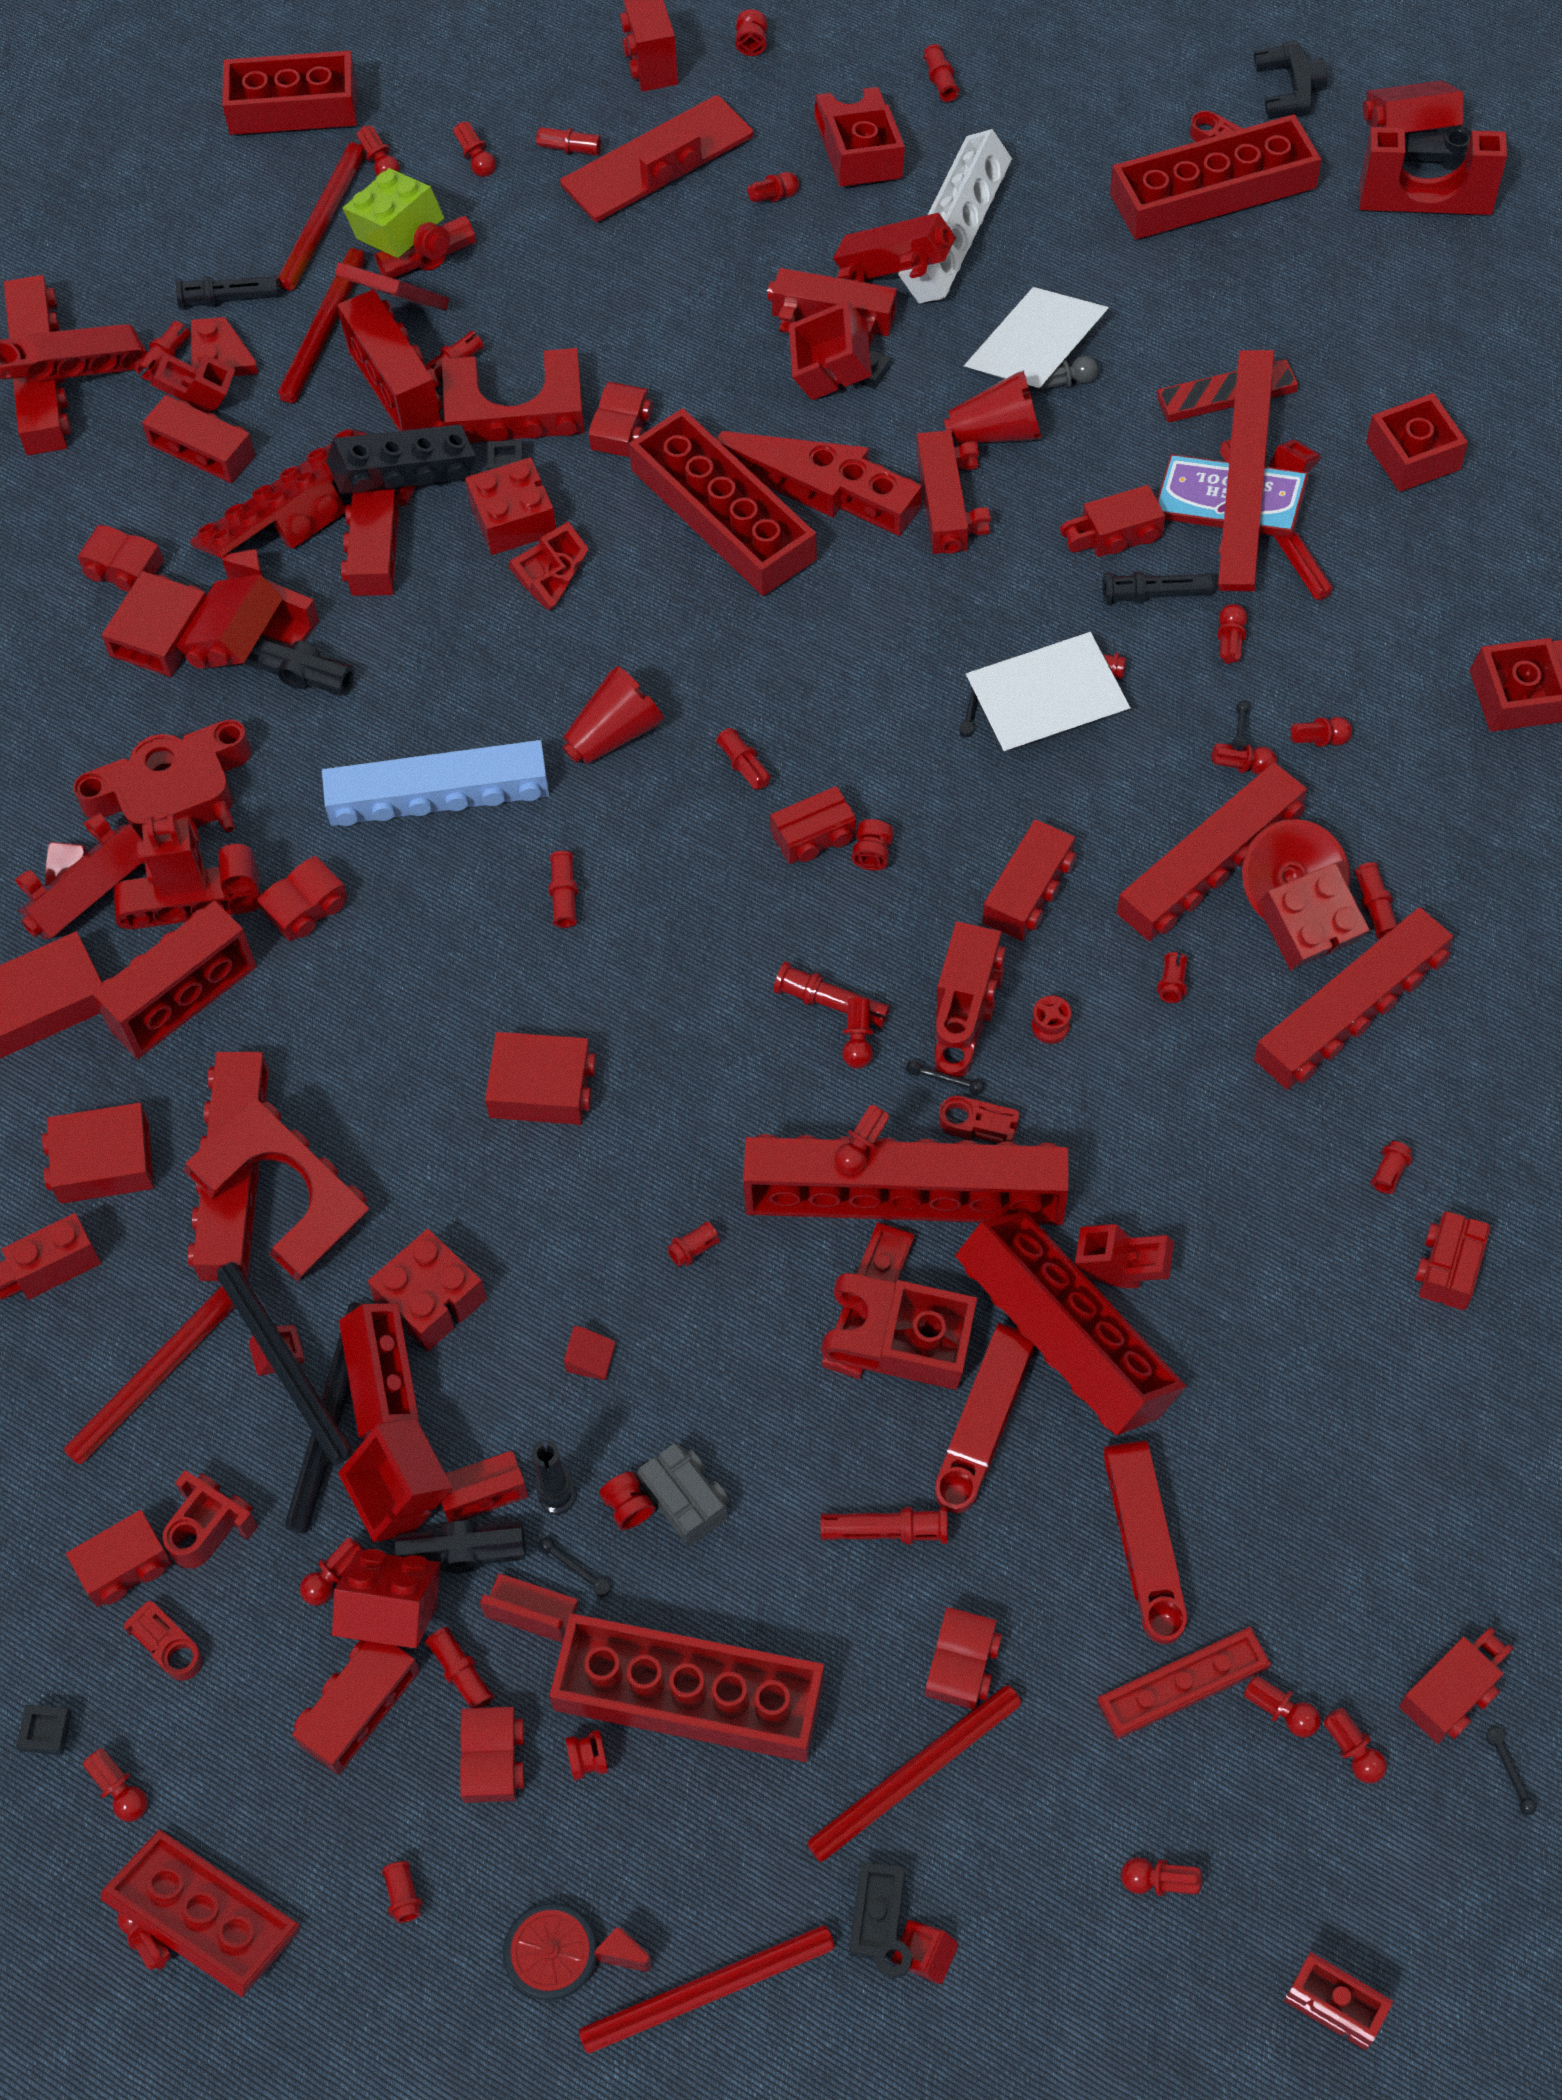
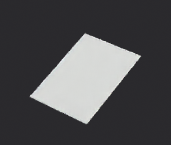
[964,287,1109,388]
[966,632,1130,751]

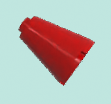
[943,370,1042,444]
[562,666,664,764]

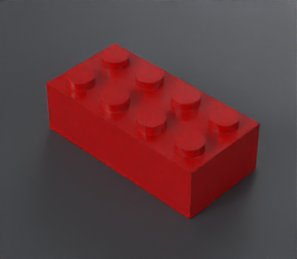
[222,50,357,135]
[337,289,443,431]
[92,900,257,1060]

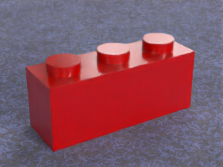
[142,395,256,484]
[341,489,399,596]
[982,819,1077,942]
[339,1304,419,1438]
[292,1640,420,1776]

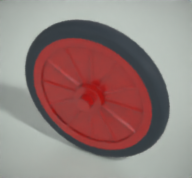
[503,1903,598,2001]

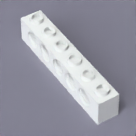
[898,129,1012,303]

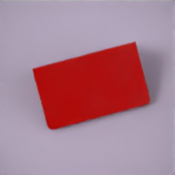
[253,574,319,645]
[441,1451,528,1523]
[480,1573,579,1643]

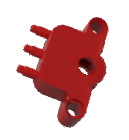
[73,719,252,844]

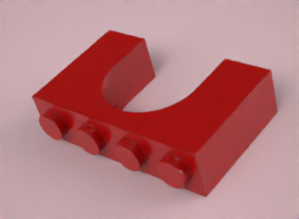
[1359,127,1507,215]
[442,348,584,443]
[184,1097,369,1282]

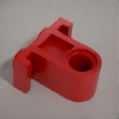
[163,1470,258,1569]

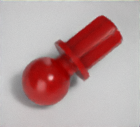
[453,121,496,177]
[357,125,400,176]
[747,172,799,202]
[1217,604,1247,664]
[1290,717,1352,747]
[1211,743,1277,775]
[842,997,874,1069]
[834,1105,890,1175]
[300,1537,365,1606]
[1244,1676,1321,1738]
[1324,1708,1387,1784]
[82,1748,148,1822]
[1121,1857,1203,1896]
[117,1912,171,1970]

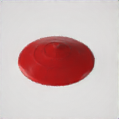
[1242,819,1350,919]

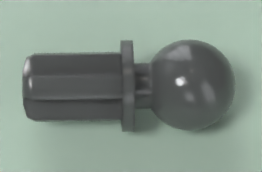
[1039,356,1098,390]

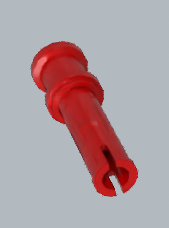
[773,961,890,1029]
[820,1506,948,1545]

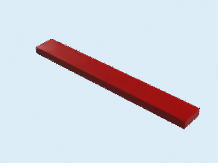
[1218,350,1275,591]

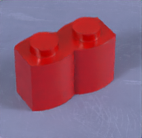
[589,381,653,457]
[77,525,164,592]
[257,856,348,942]
[924,1607,1002,1710]
[460,1707,525,1803]

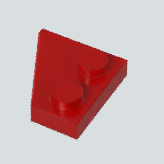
[191,317,258,376]

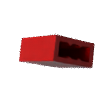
[1363,80,1463,133]
[101,571,206,678]
[176,574,283,669]
[485,1032,597,1125]
[42,1102,154,1204]

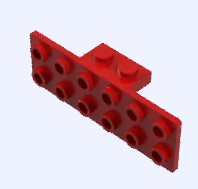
[560,95,753,222]
[190,429,367,558]

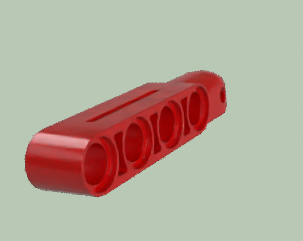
[0,324,147,381]
[935,1322,1036,1514]
[1104,1440,1187,1644]

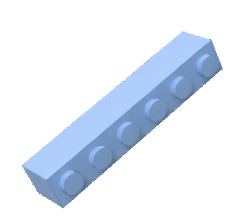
[322,740,549,826]

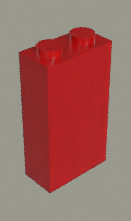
[0,931,102,1059]

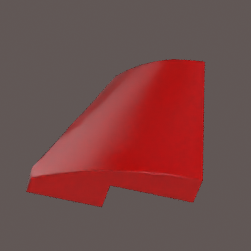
[508,521,589,611]

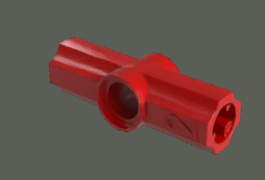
[374,216,476,278]

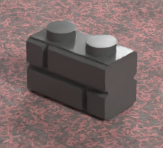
[637,1443,729,1546]

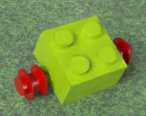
[343,168,450,260]

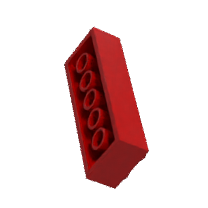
[1110,114,1322,240]
[629,408,817,596]
[955,1210,1186,1436]
[549,1613,825,1763]

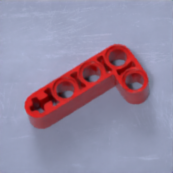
[114,844,261,930]

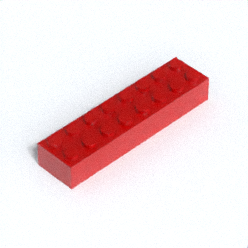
[743,1134,1068,1225]

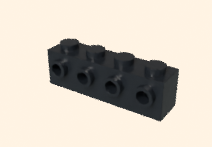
[326,424,476,494]

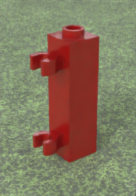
[833,213,956,283]
[767,268,897,347]
[916,430,991,554]
[14,813,142,939]

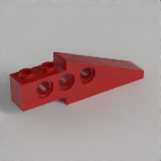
[716,431,922,536]

